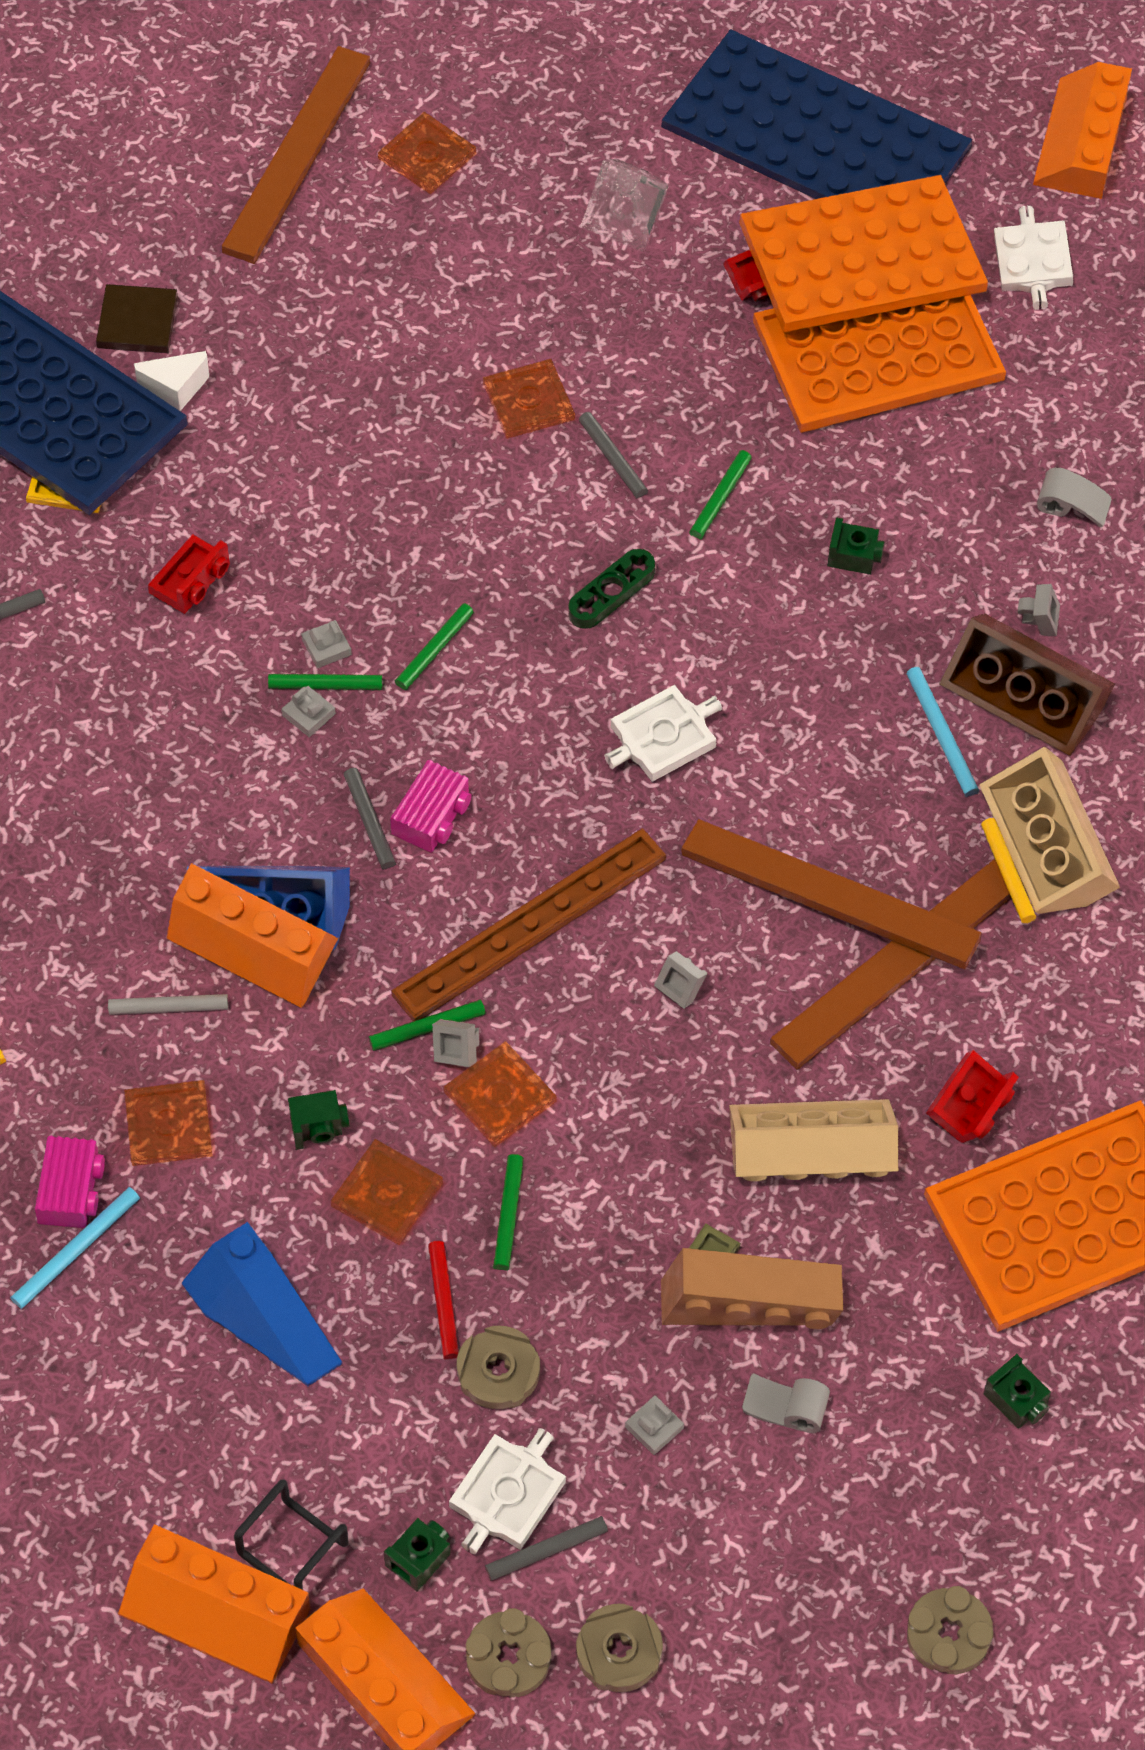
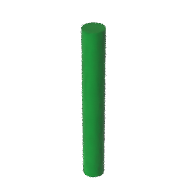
[689,450,752,540]
[395,603,474,691]
[268,674,382,690]
[368,999,486,1051]
[493,1154,524,1271]

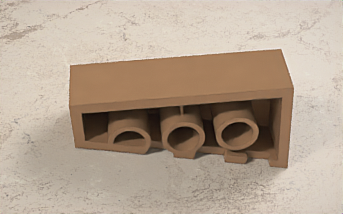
[661,1248,843,1329]

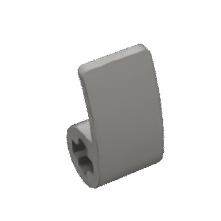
[1037,468,1112,527]
[742,1373,830,1433]

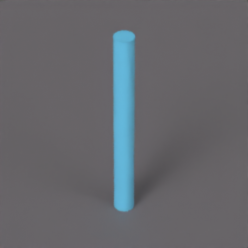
[906,667,979,797]
[10,1187,140,1309]

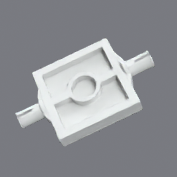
[994,206,1073,310]
[604,685,722,782]
[449,1428,566,1554]

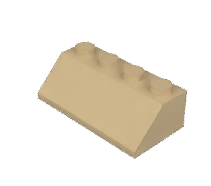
[979,747,1120,914]
[729,1099,898,1181]

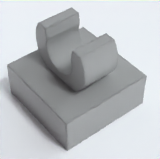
[1018,584,1060,636]
[301,620,351,668]
[281,686,336,737]
[654,951,707,1008]
[432,1019,480,1067]
[625,1396,684,1455]

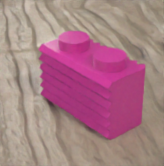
[390,760,472,853]
[35,1135,105,1228]

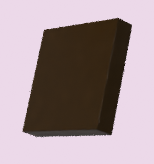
[96,284,178,354]

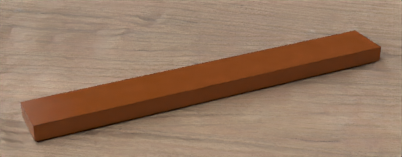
[222,46,370,264]
[681,819,982,970]
[391,828,666,1021]
[770,859,1024,1070]

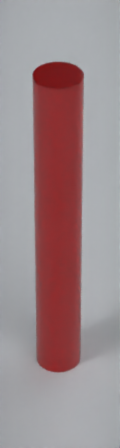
[428,1241,459,1360]

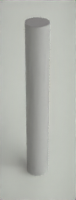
[108,994,228,1015]

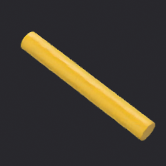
[981,818,1036,923]

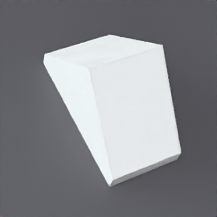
[134,351,209,411]

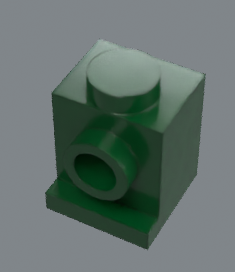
[827,517,885,575]
[288,1090,350,1150]
[983,1354,1051,1429]
[384,1518,451,1592]

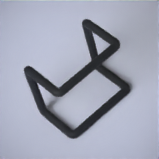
[234,1479,349,1590]

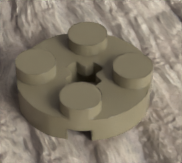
[457,1326,540,1409]
[907,1586,993,1675]
[576,1604,663,1692]
[466,1608,551,1698]

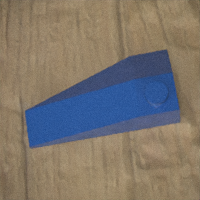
[187,866,350,950]
[182,1222,342,1386]

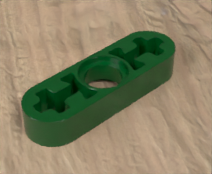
[568,549,655,629]

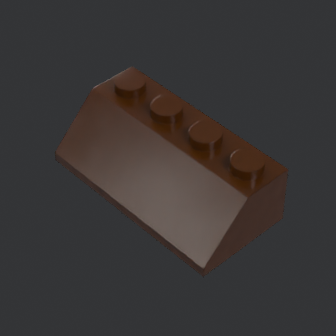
[939,613,1115,756]

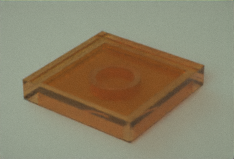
[378,112,477,194]
[483,359,575,439]
[444,1041,557,1147]
[124,1080,213,1166]
[331,1139,443,1245]

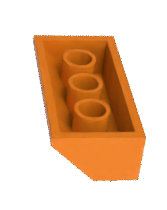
[1033,62,1132,199]
[167,863,338,1008]
[118,1524,311,1684]
[295,1588,475,1750]

